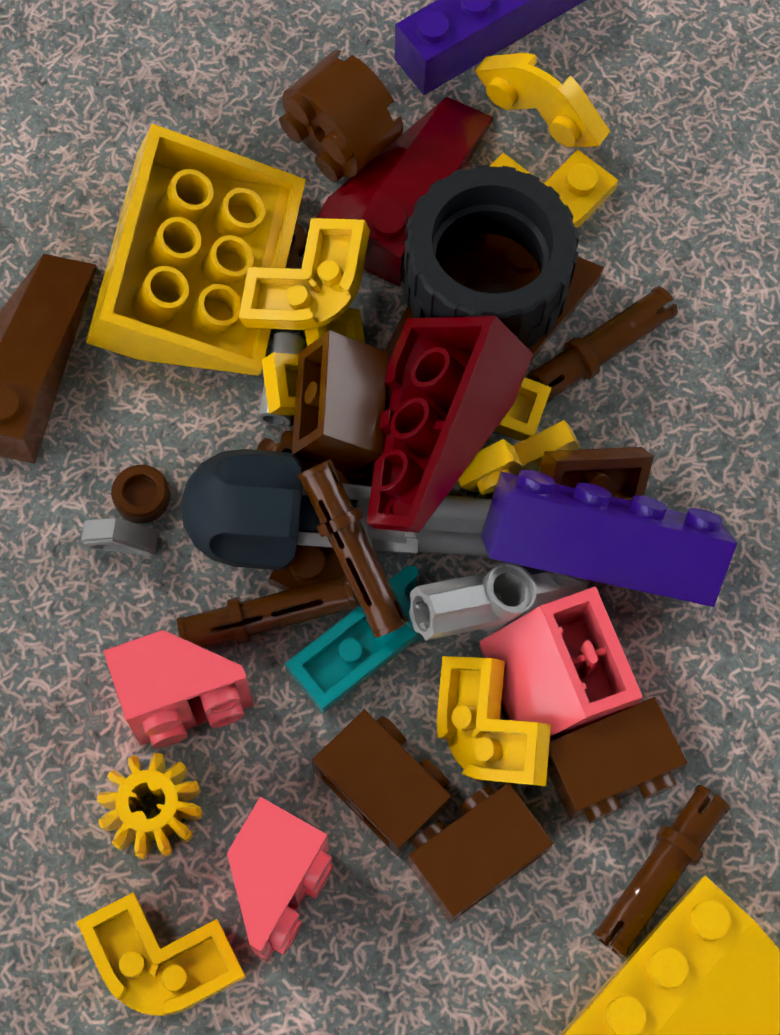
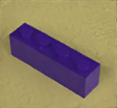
[394,0,586,95]
[481,470,737,607]

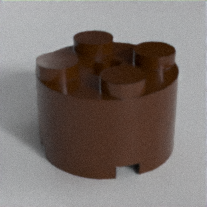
[279,50,404,183]

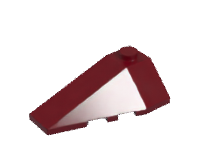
[306,96,493,286]
[367,316,533,533]

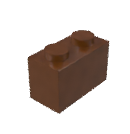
[292,330,389,475]
[547,697,688,824]
[312,709,451,857]
[407,783,554,923]

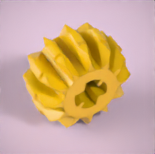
[97,753,203,860]

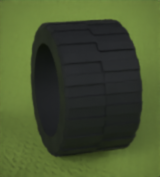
[403,165,579,348]

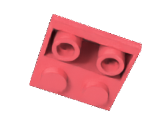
[479,586,643,741]
[103,630,254,749]
[227,797,334,962]

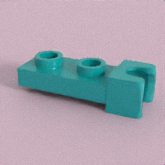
[285,565,423,714]

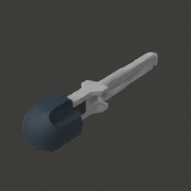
[181,449,492,571]

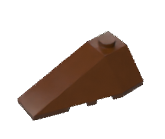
[0,254,97,464]

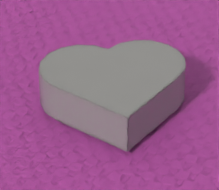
[81,518,159,556]

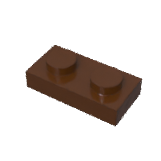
[540,447,654,501]

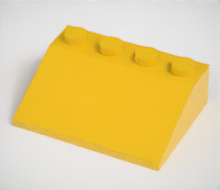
[86,123,306,376]
[560,875,780,1035]

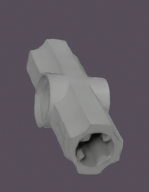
[409,563,589,641]

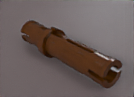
[527,286,678,403]
[297,459,409,638]
[177,573,357,648]
[592,785,730,958]

